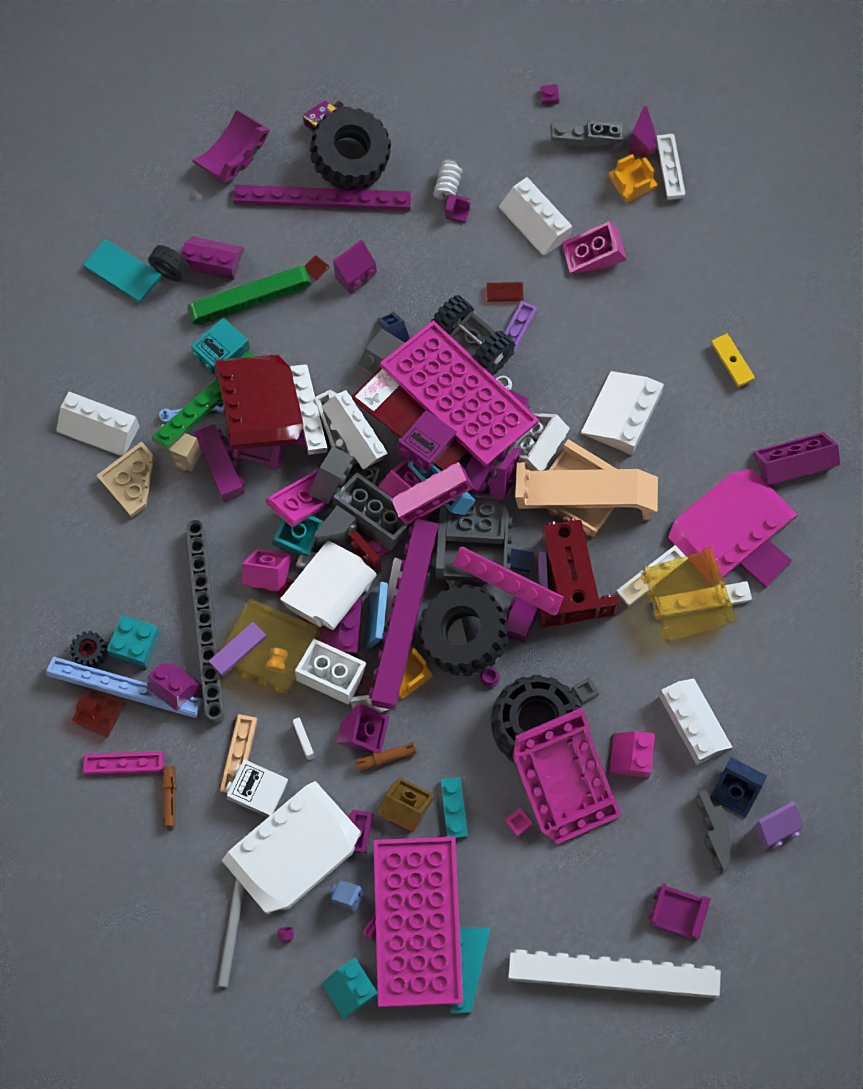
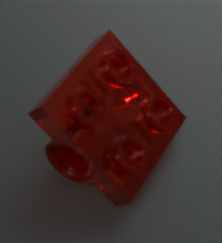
[72,688,126,738]

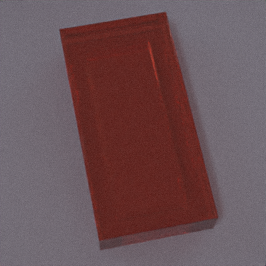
[487,282,523,302]

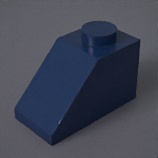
[378,312,410,342]

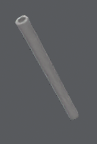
[217,879,244,988]

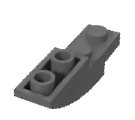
[550,121,623,147]
[695,789,731,874]

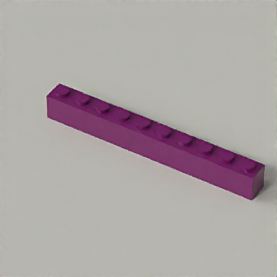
[369,519,438,711]

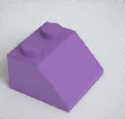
[753,801,803,850]

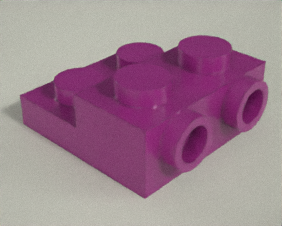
[488,447,521,500]

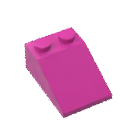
[562,221,627,274]

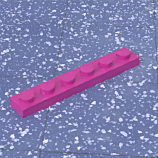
[453,547,564,615]

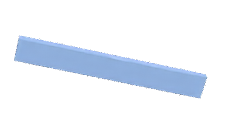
[46,657,203,718]

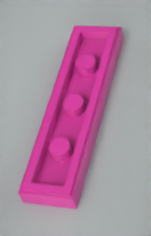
[83,751,164,775]

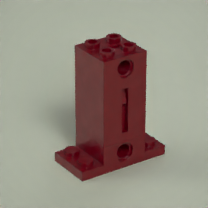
[539,519,620,629]

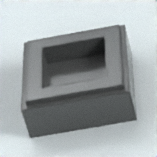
[572,677,599,705]

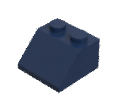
[710,757,767,817]

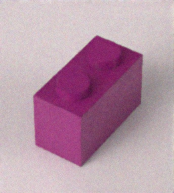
[507,597,540,643]

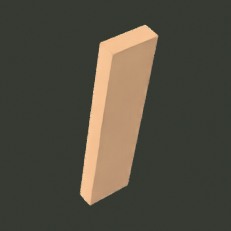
[220,714,258,793]

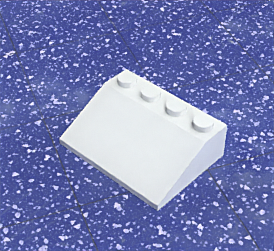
[581,371,664,455]

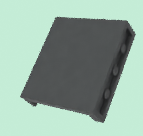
[436,506,512,582]

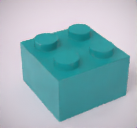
[107,615,161,669]

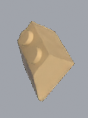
[161,424,202,472]

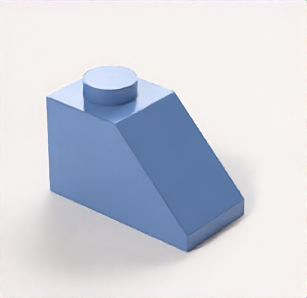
[330,880,363,913]

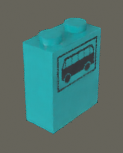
[191,318,250,374]

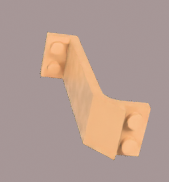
[515,462,658,520]

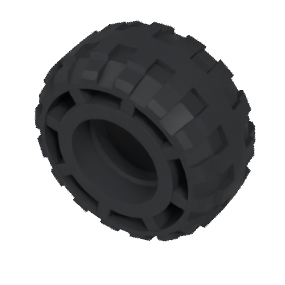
[491,675,581,763]

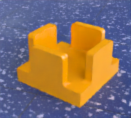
[608,154,657,203]
[378,648,433,700]

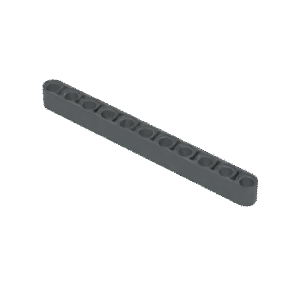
[186,520,225,724]

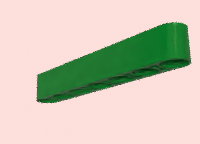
[187,266,311,325]

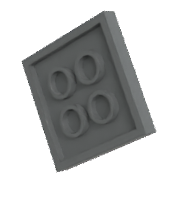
[446,494,507,544]

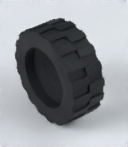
[148,245,190,282]

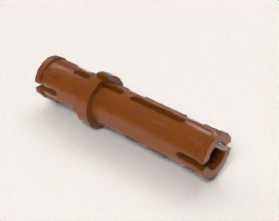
[356,742,417,772]
[161,766,177,828]

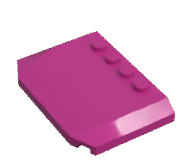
[667,468,798,587]
[513,708,621,844]

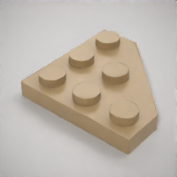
[97,442,154,518]

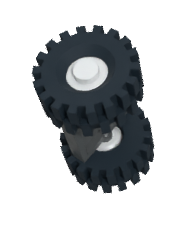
[431,295,516,376]

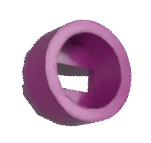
[277,927,294,943]

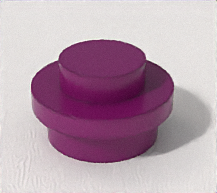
[480,667,500,687]

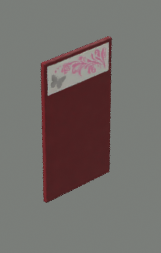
[351,367,468,471]

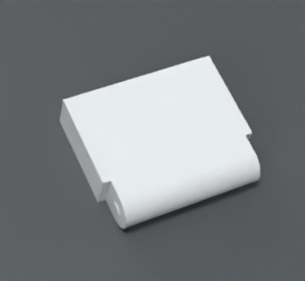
[280,540,377,630]

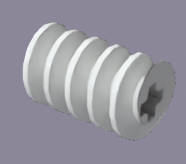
[433,160,462,200]

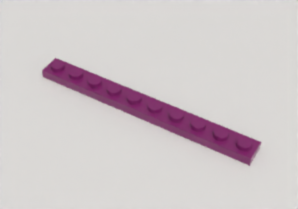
[233,185,412,211]

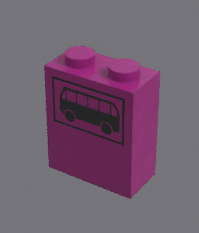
[397,410,457,472]

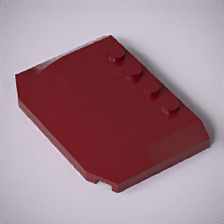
[214,355,304,450]

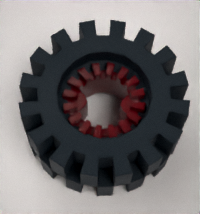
[70,631,108,668]

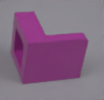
[445,194,471,223]

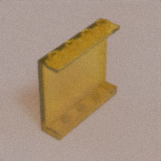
[641,546,737,643]
[224,599,321,695]

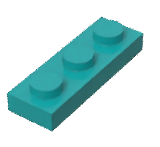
[441,777,468,839]

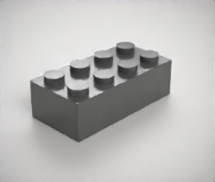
[331,473,415,552]

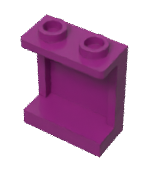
[231,445,285,469]
[648,883,711,941]

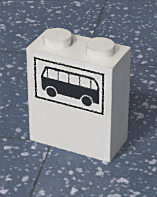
[225,759,288,818]

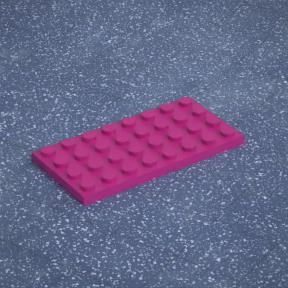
[380,320,539,468]
[374,837,463,1008]

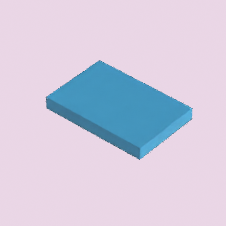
[364,582,388,649]

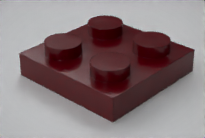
[349,530,382,575]

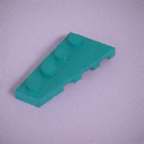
[450,928,491,1014]

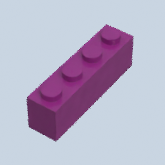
[194,424,246,502]

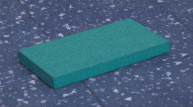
[83,239,162,303]

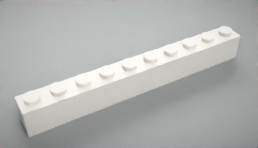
[508,950,720,999]

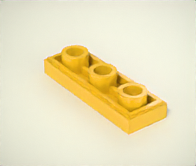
[711,333,755,388]

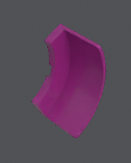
[192,110,270,182]

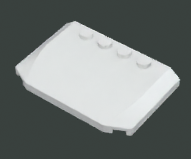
[222,781,361,915]

